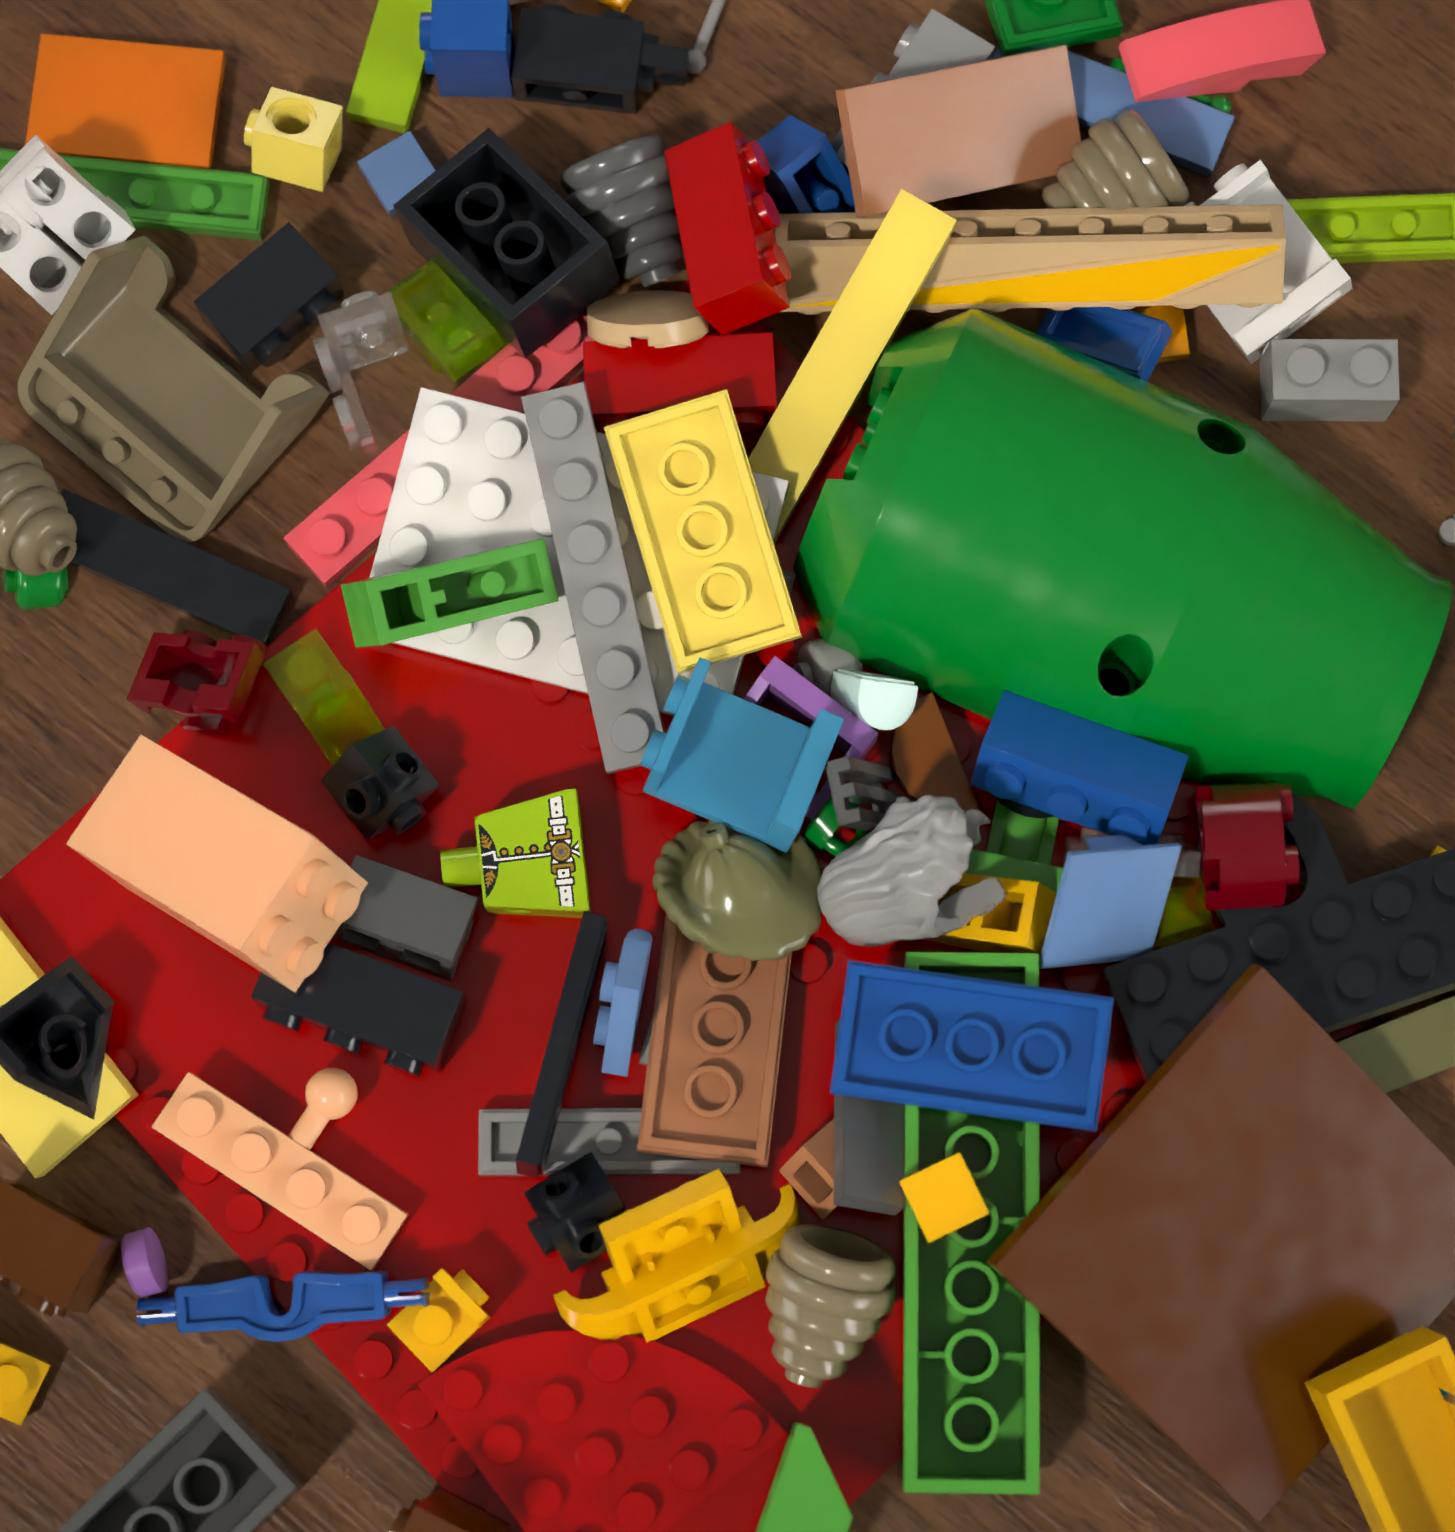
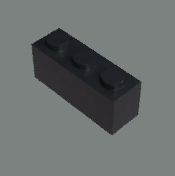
[251,943,467,1077]

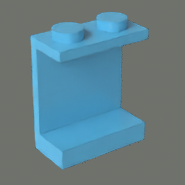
[639,657,844,853]

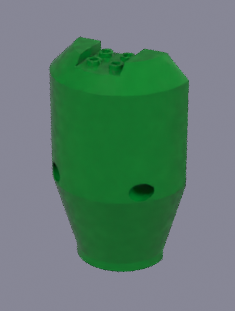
[793,308,1453,810]

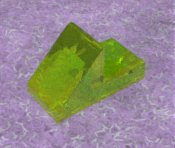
[382,259,504,382]
[263,629,385,767]

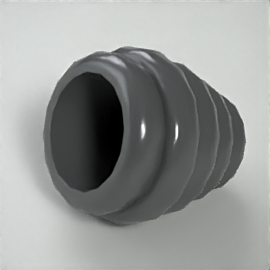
[560,134,684,288]

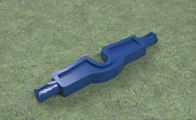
[136,1270,430,1342]

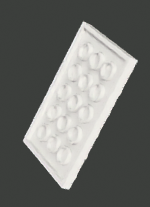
[369,387,790,717]

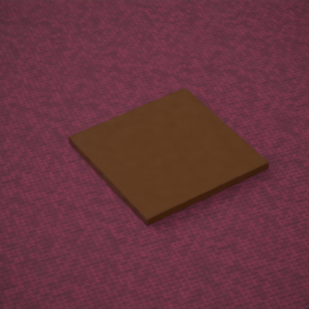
[987,963,1455,1523]

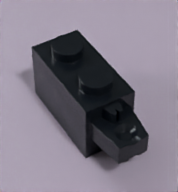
[512,4,689,114]

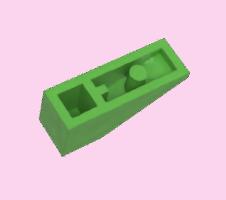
[341,538,559,648]

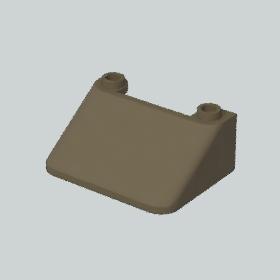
[17,236,330,543]

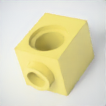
[244,87,343,192]

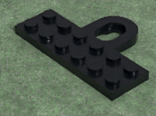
[1103,795,1455,1083]

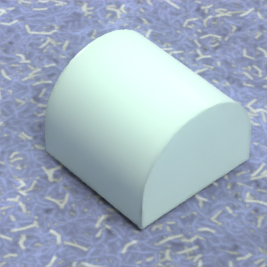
[830,669,918,730]

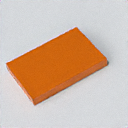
[25,33,226,170]

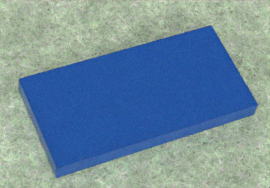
[830,960,1114,1132]

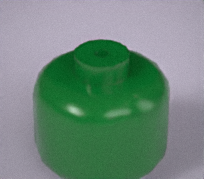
[3,566,68,610]

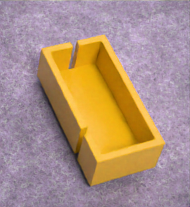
[1304,1326,1455,1532]

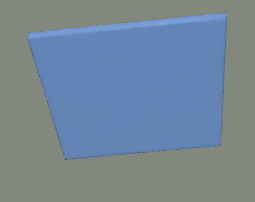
[1039,835,1182,969]

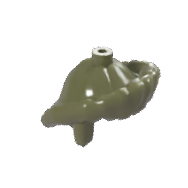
[653,820,823,961]

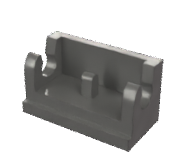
[331,855,478,982]

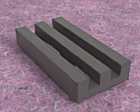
[826,756,899,832]

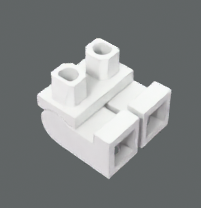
[0,135,135,315]

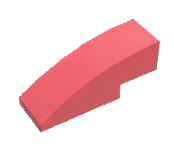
[1118,0,1326,102]

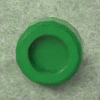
[802,795,870,856]

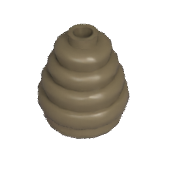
[1042,109,1190,210]
[0,437,77,577]
[766,1224,896,1388]

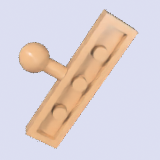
[152,1067,409,1270]

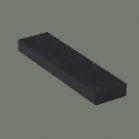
[61,489,293,647]
[516,911,608,1179]

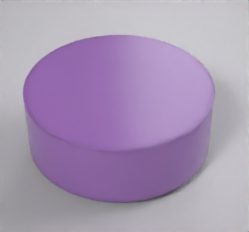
[121,1227,168,1297]

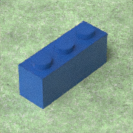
[970,690,1189,846]

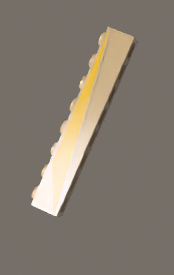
[775,204,1286,315]

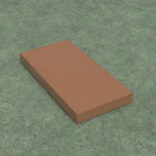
[835,45,1081,216]
[637,914,792,1167]

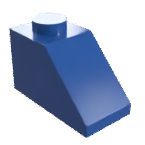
[758,115,856,214]

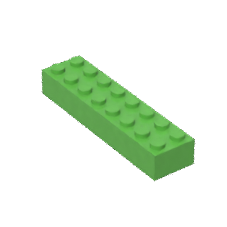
[902,952,1040,1495]

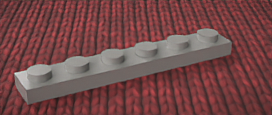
[521,382,665,774]

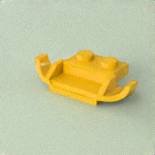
[553,1169,801,1342]

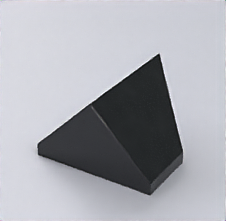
[0,956,115,1120]

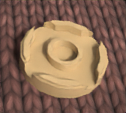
[587,290,712,348]

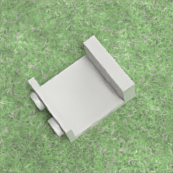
[1184,160,1353,364]

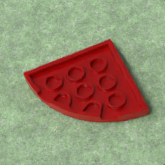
[417,1330,788,1532]

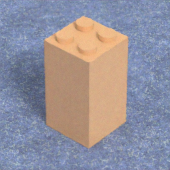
[66,735,368,993]

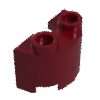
[126,630,268,734]
[1194,780,1299,911]

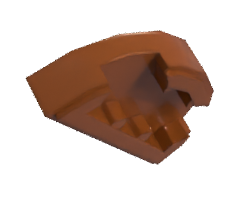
[890,692,979,813]

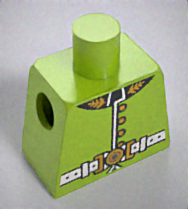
[440,788,592,918]

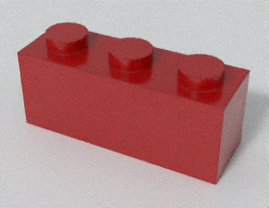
[664,121,791,335]
[583,332,777,434]

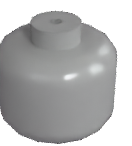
[794,638,862,697]

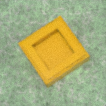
[899,1152,989,1243]

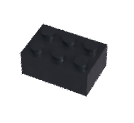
[393,128,620,359]

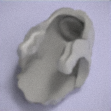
[817,795,1007,947]

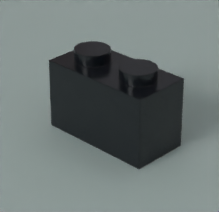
[193,222,344,374]

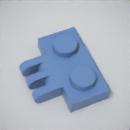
[593,929,652,1077]

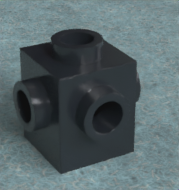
[321,725,440,840]
[524,1151,627,1273]

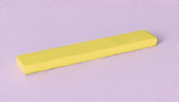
[748,189,958,545]

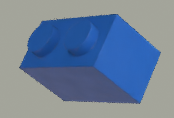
[419,0,515,98]

